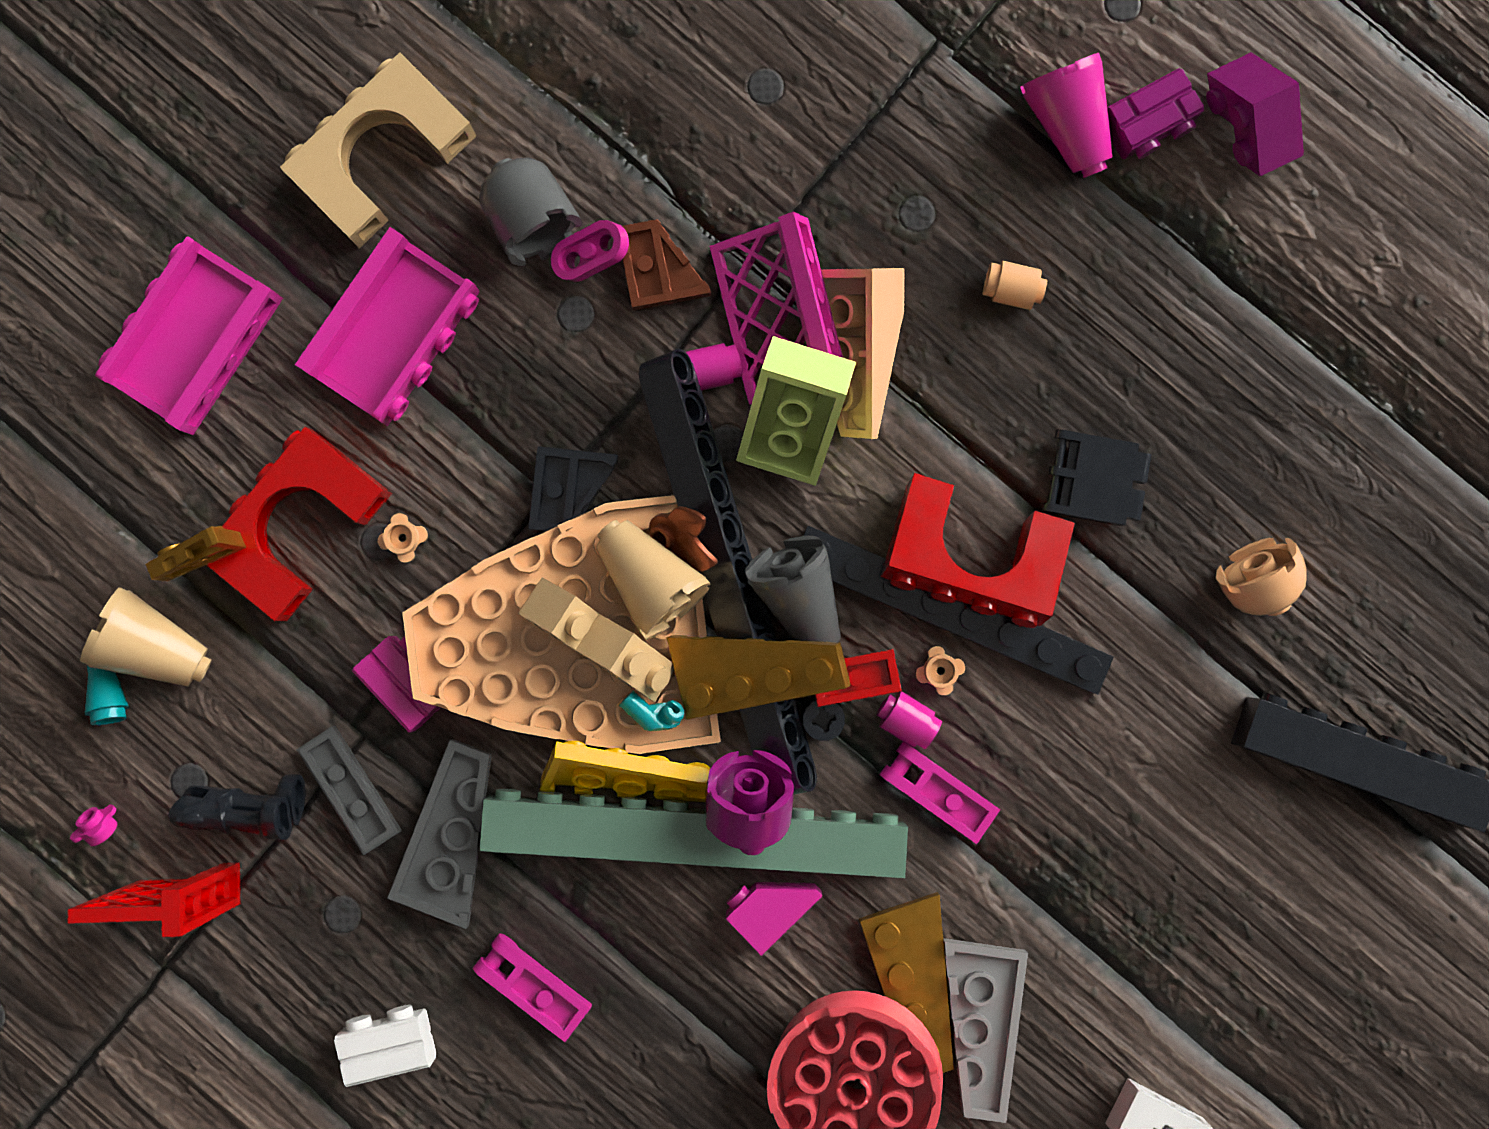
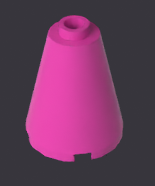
[1020,53,1113,178]

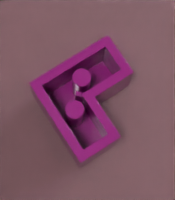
[1206,52,1304,177]

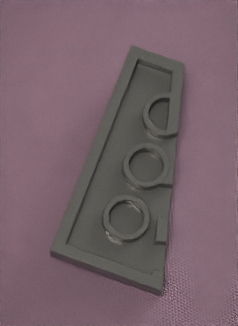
[388,739,492,929]

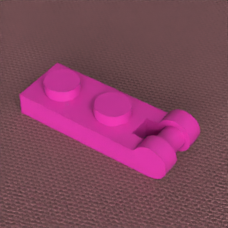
[879,741,1000,844]
[473,933,592,1042]

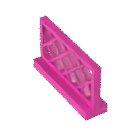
[710,212,843,405]

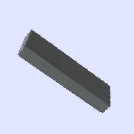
[296,726,402,855]

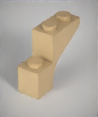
[518,577,675,702]

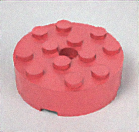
[767,991,943,1129]

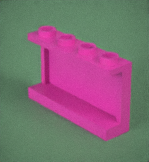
[295,227,480,426]
[95,236,283,435]

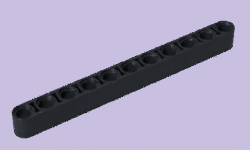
[638,349,817,795]

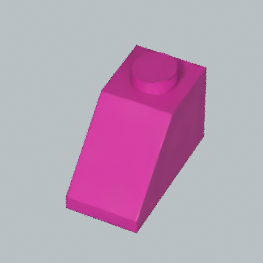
[726,882,823,956]

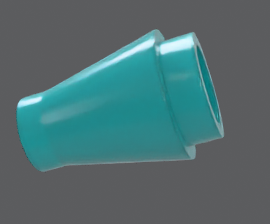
[85,665,129,725]

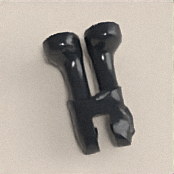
[168,774,306,840]

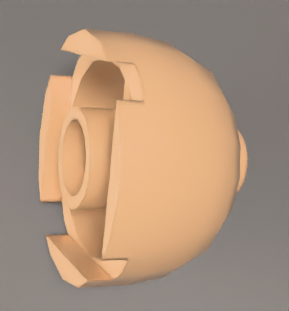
[1216,538,1307,616]

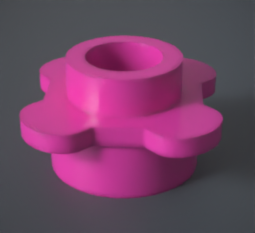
[70,804,117,846]

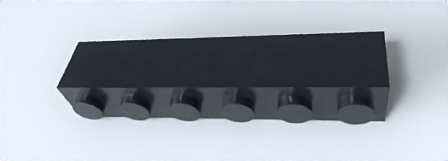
[1231,693,1489,832]

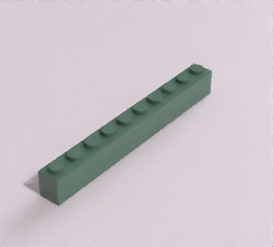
[480,789,908,878]

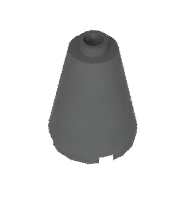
[746,536,841,643]

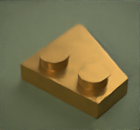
[145,526,246,581]

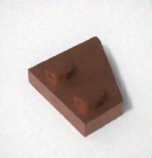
[622,219,711,311]

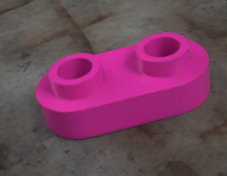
[551,220,629,282]

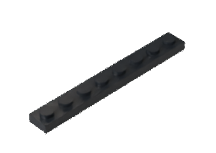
[804,526,1114,695]

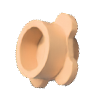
[378,513,428,563]
[916,646,965,695]

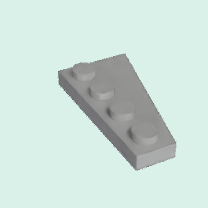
[943,938,1028,1123]

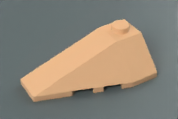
[821,268,904,439]

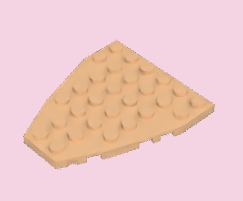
[403,495,721,754]

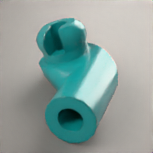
[619,690,684,732]

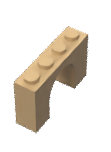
[280,53,476,248]

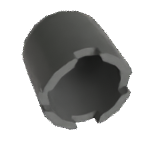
[479,157,583,266]

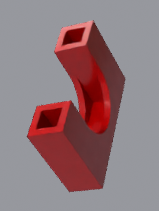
[207,427,392,621]
[881,473,1075,628]

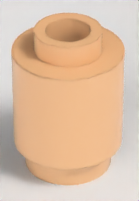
[983,261,1047,310]

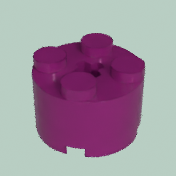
[706,750,794,855]

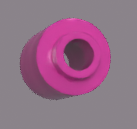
[686,343,743,391]
[876,691,942,749]

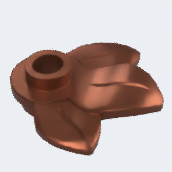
[649,506,718,571]

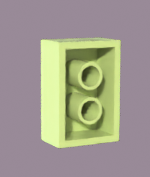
[736,336,856,486]

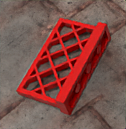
[68,862,240,937]

